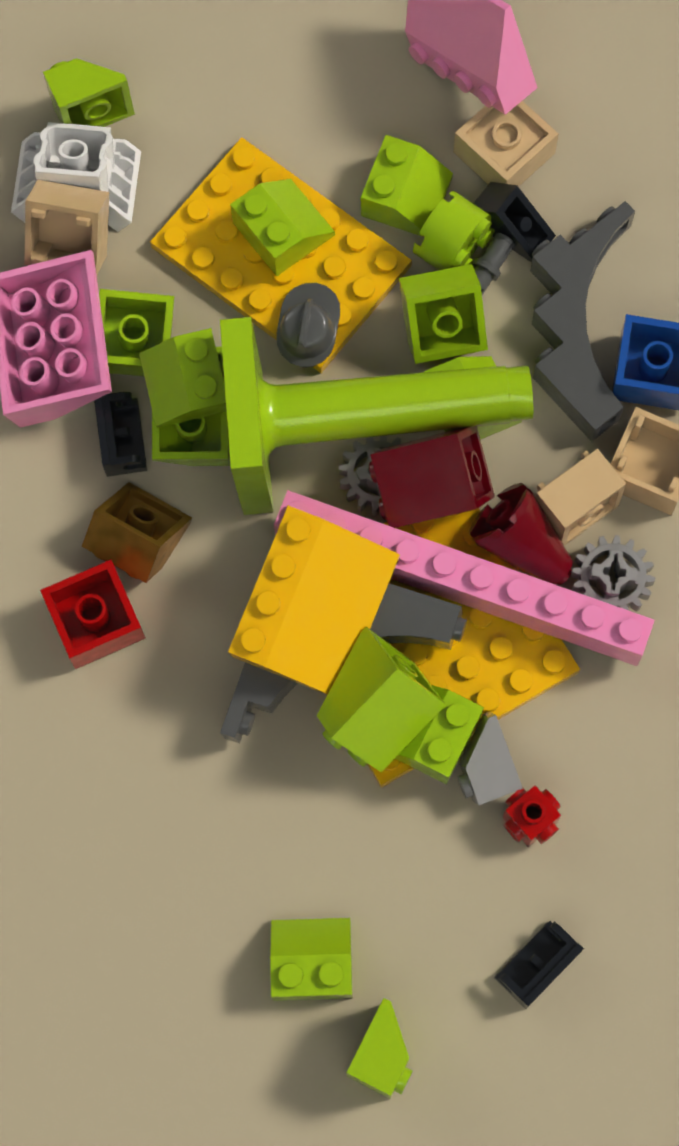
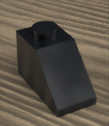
[473,182,556,262]

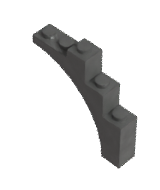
[530,201,635,442]

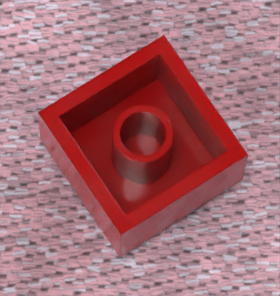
[40,560,146,669]

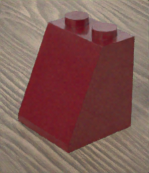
[369,427,495,528]

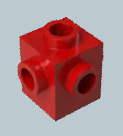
[503,785,561,847]

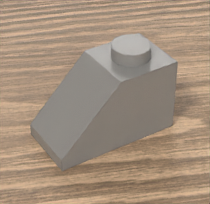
[457,712,523,805]

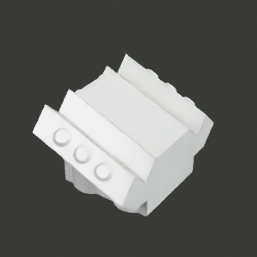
[11,122,141,232]

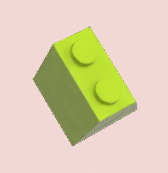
[316,627,446,772]

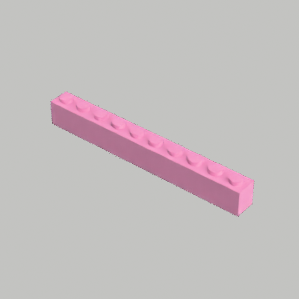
[274,490,655,666]

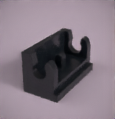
[94,392,147,477]
[494,921,584,1009]

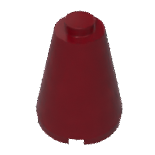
[470,483,573,586]

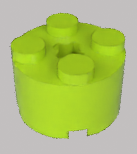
[413,191,495,270]

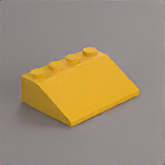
[228,505,400,695]

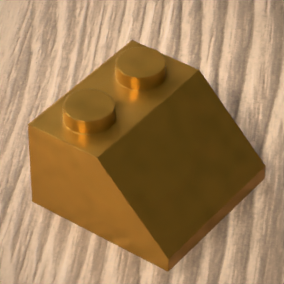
[81,482,192,583]

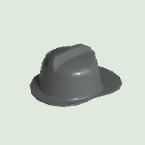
[277,283,340,367]

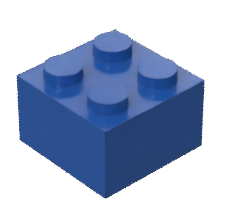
[612,314,679,411]

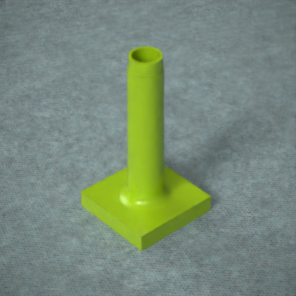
[220,317,534,515]

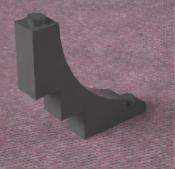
[220,583,467,744]

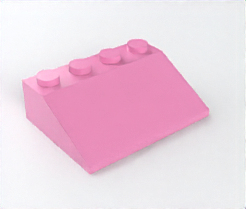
[405,0,538,115]
[0,250,112,428]

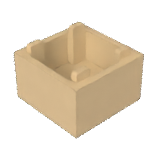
[453,101,559,187]
[24,180,110,275]
[611,407,679,516]
[535,448,626,546]

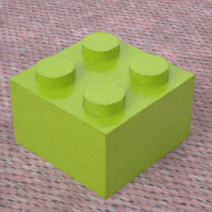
[399,264,488,364]
[99,289,174,377]

